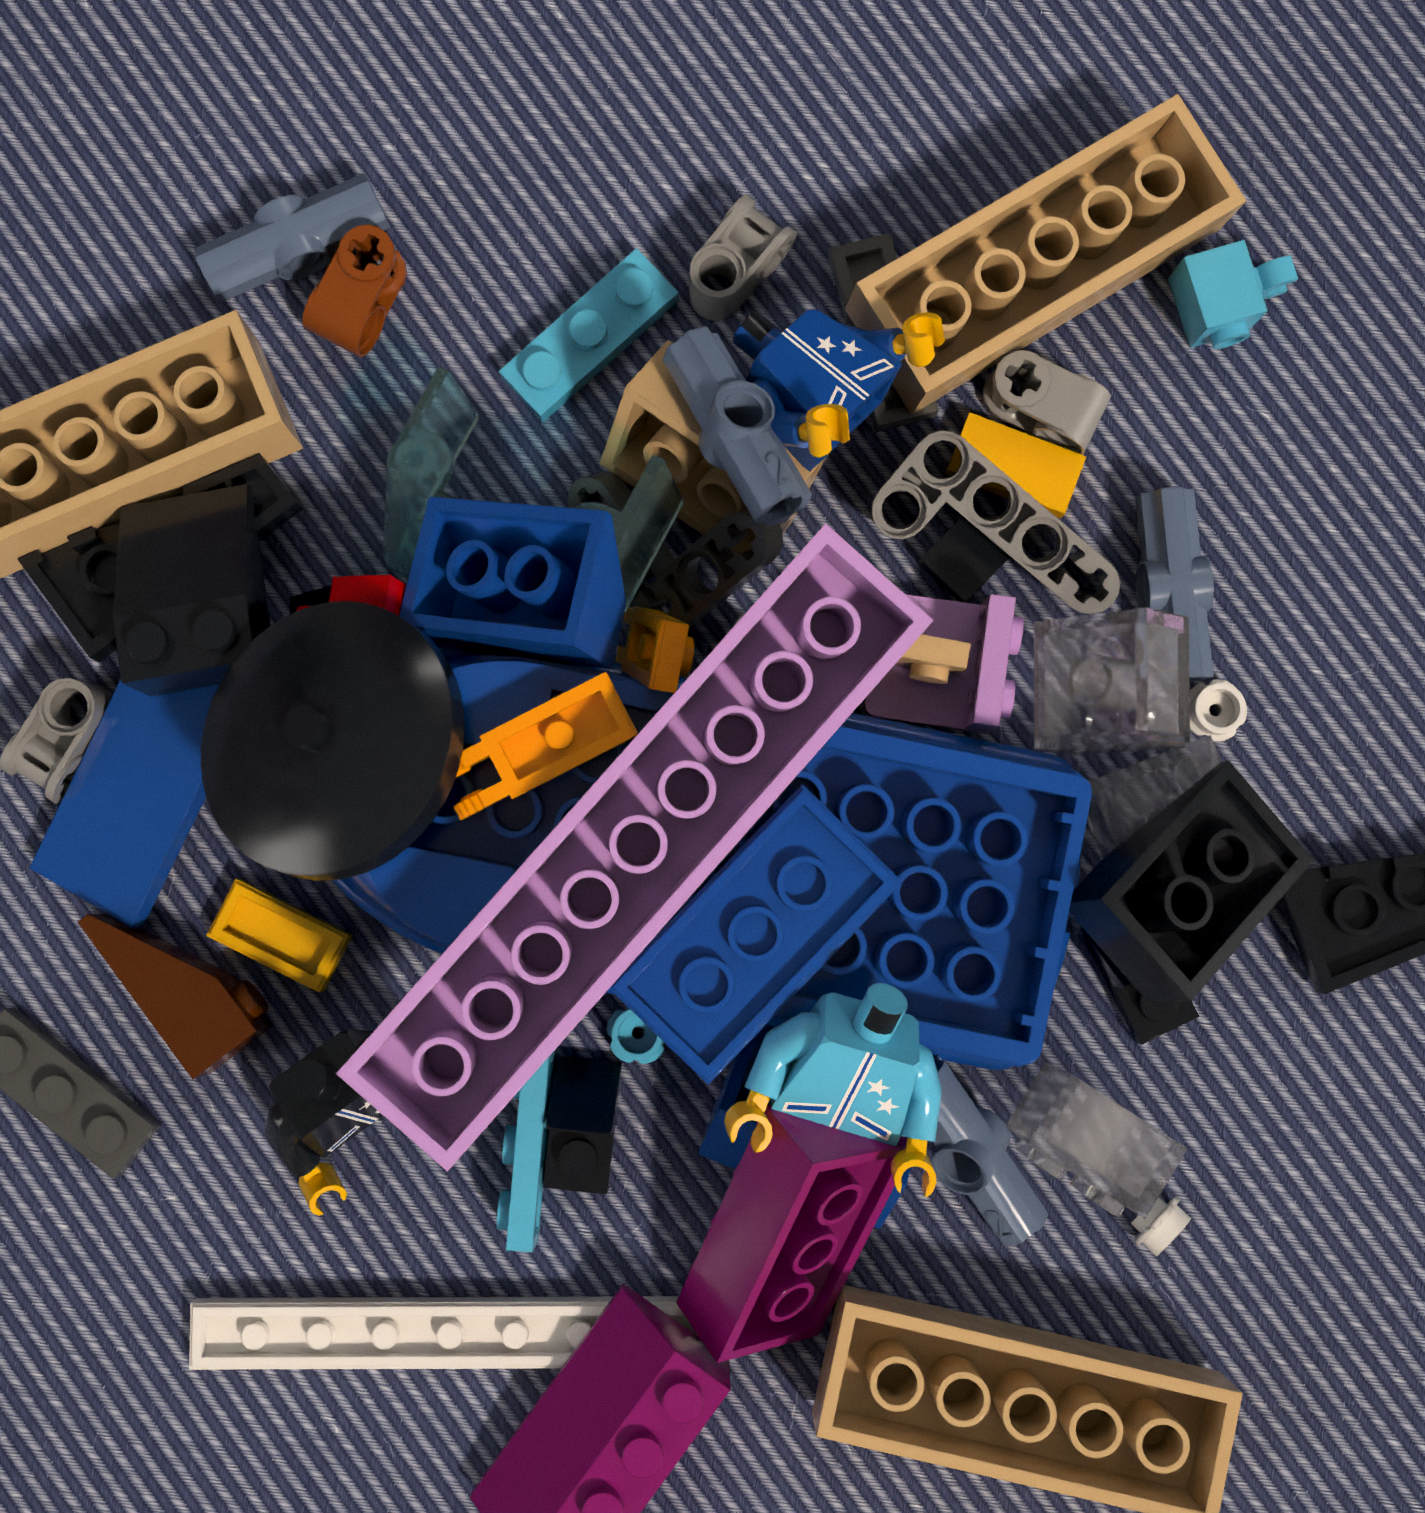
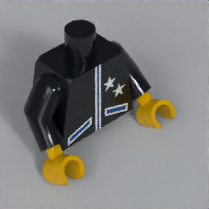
[265,1029,383,1216]

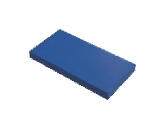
[29,679,219,928]
[609,785,903,1085]

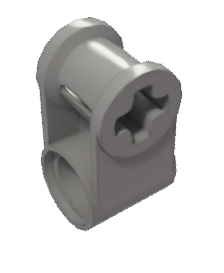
[689,194,797,321]
[981,350,1111,455]
[0,678,113,804]

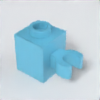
[1168,240,1298,349]

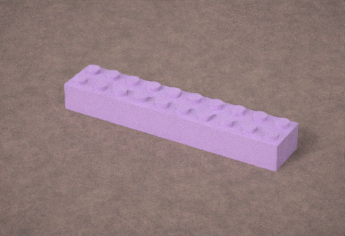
[336,523,934,1172]

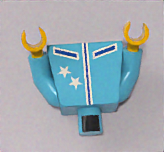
[724,983,942,1197]

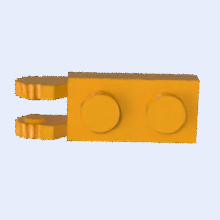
[616,606,694,693]
[453,672,638,821]

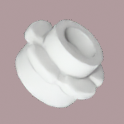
[1184,679,1247,742]
[1131,1195,1192,1257]

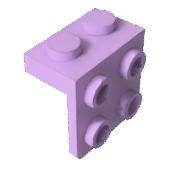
[864,594,1024,734]

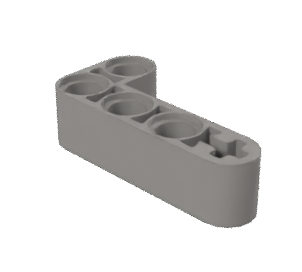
[872,430,1120,614]

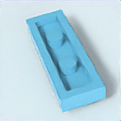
[499,248,679,423]
[497,1050,555,1252]

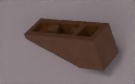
[77,914,273,1080]

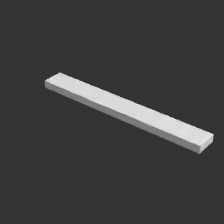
[189,1296,698,1370]

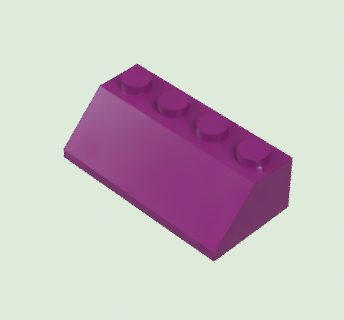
[676,1105,907,1363]
[470,1283,731,1513]

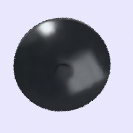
[201,601,465,881]

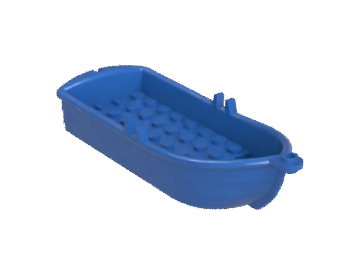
[331,649,1092,1070]

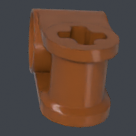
[302,224,407,357]

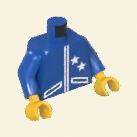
[732,310,945,472]

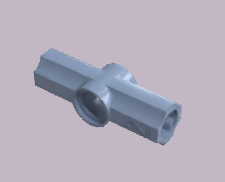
[194,173,390,303]
[663,326,812,528]
[1135,487,1214,684]
[931,1054,1049,1246]

